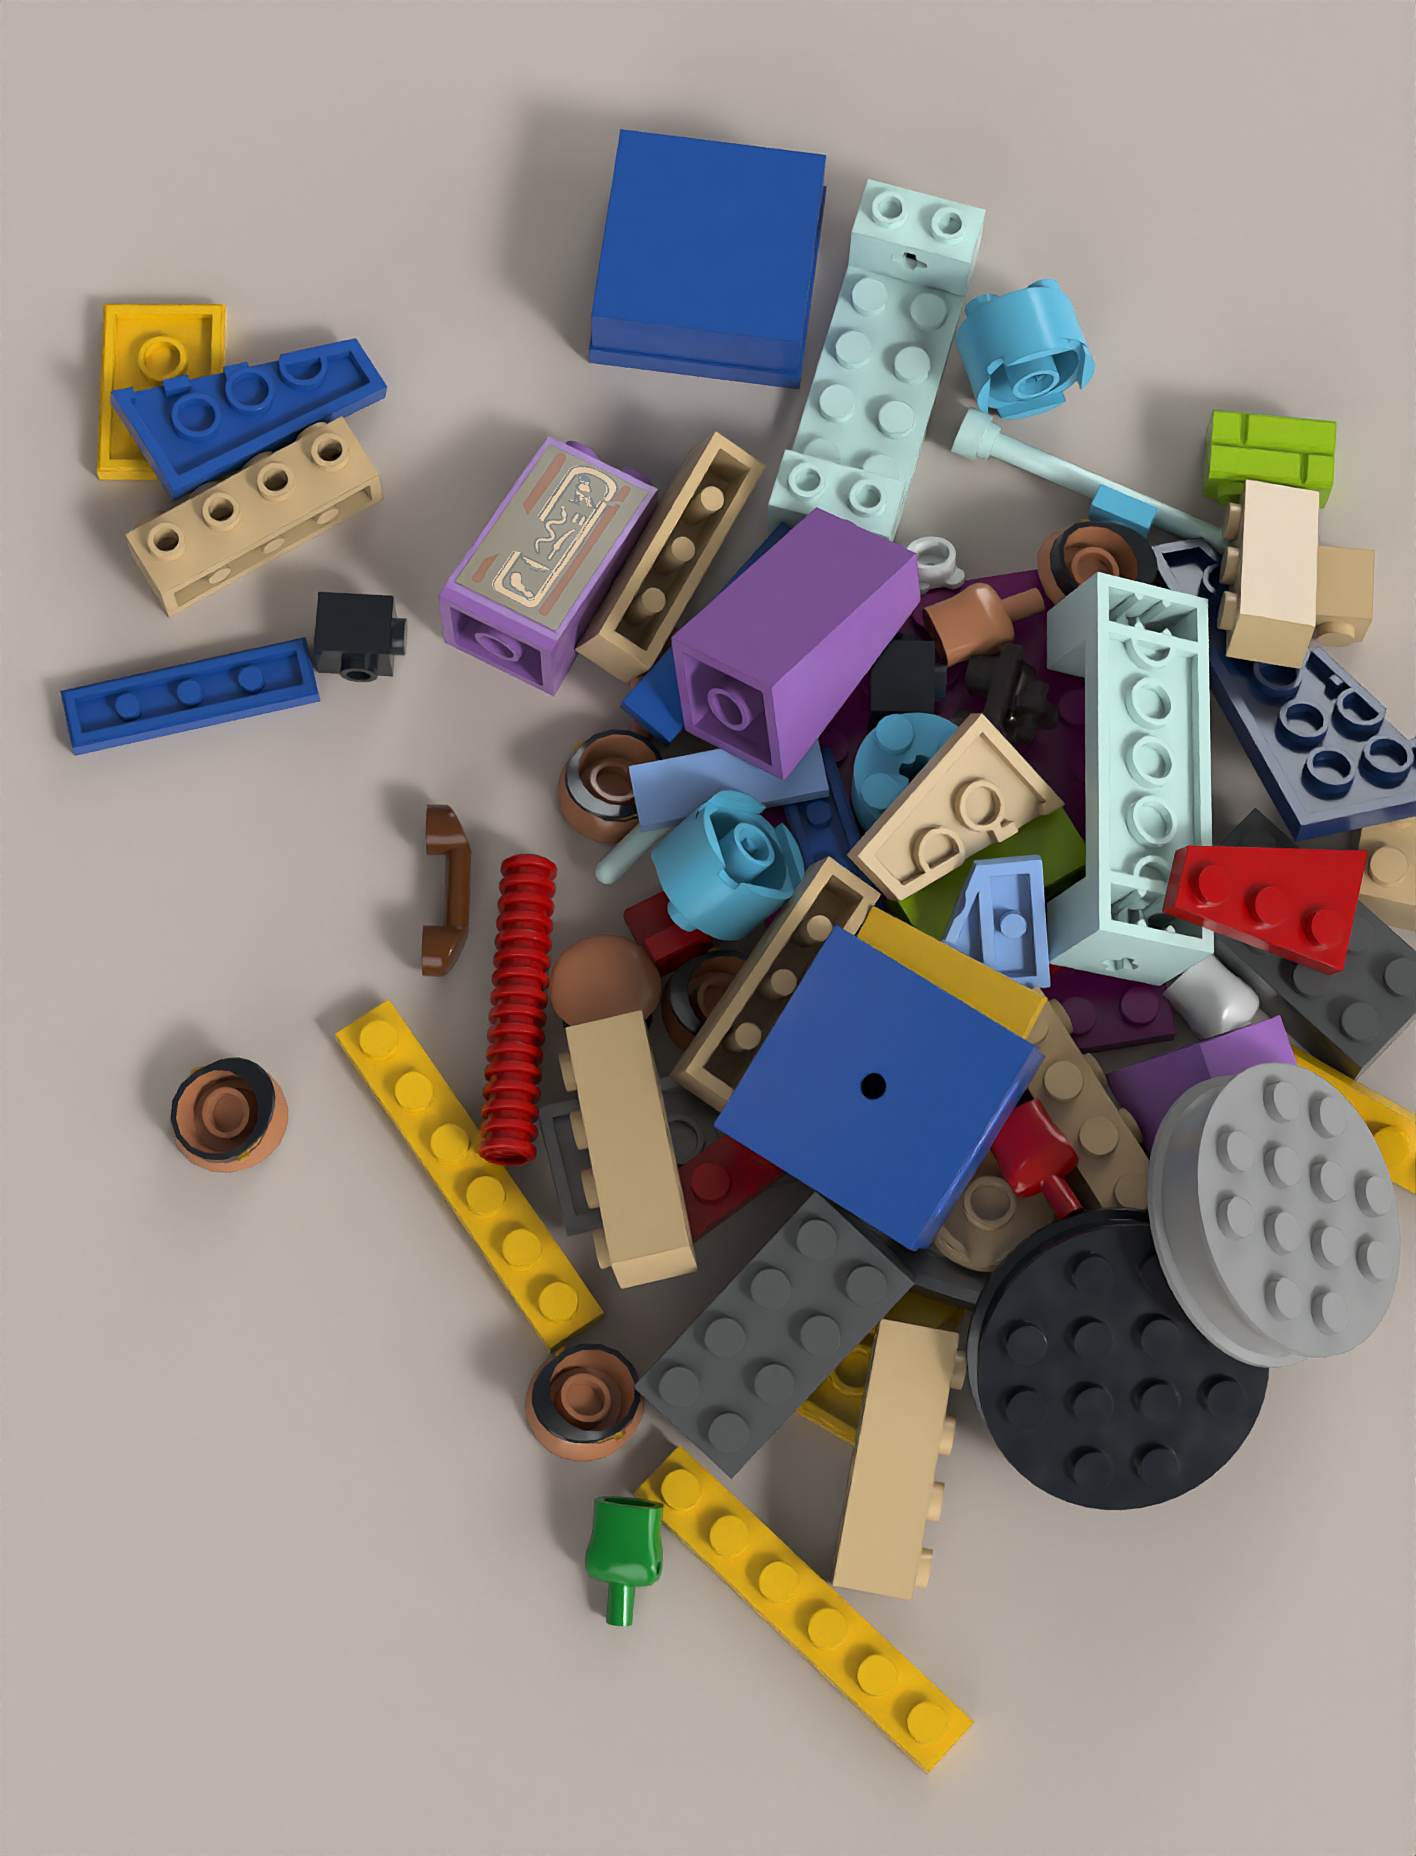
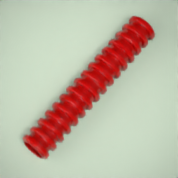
[478,854,558,1166]

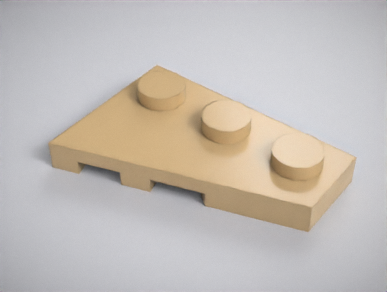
[847,713,1065,901]

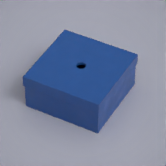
[589,129,827,389]
[713,924,1046,1251]

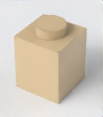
[1312,545,1375,647]

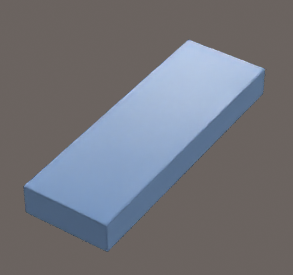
[628,738,829,833]

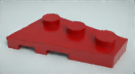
[1162,845,1368,975]

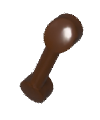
[422,804,471,977]

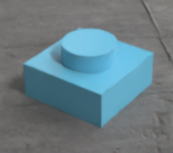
[1087,484,1158,540]

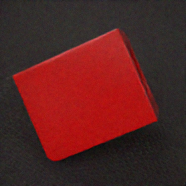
[623,891,713,977]

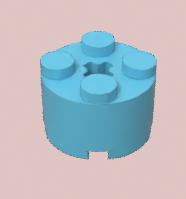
[955,279,1095,419]
[850,713,958,832]
[651,790,805,941]

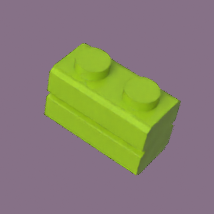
[1202,409,1337,509]

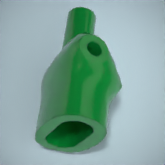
[585,1496,664,1626]

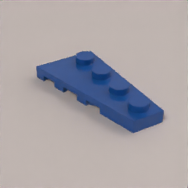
[110,338,387,501]

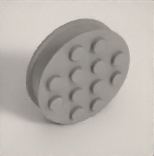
[1147,1062,1401,1368]

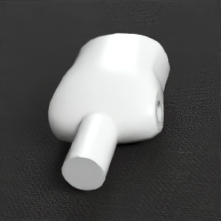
[1162,954,1259,1040]

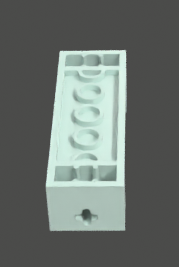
[766,179,986,542]
[1047,572,1214,986]

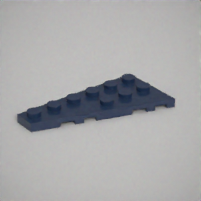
[1151,537,1416,842]

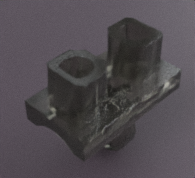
[951,643,1060,748]

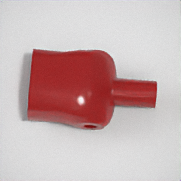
[990,1099,1084,1220]

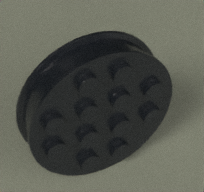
[966,1207,1269,1510]

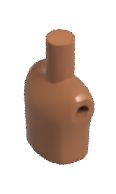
[922,583,1045,668]

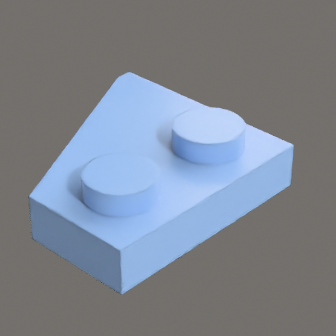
[940,854,1050,989]

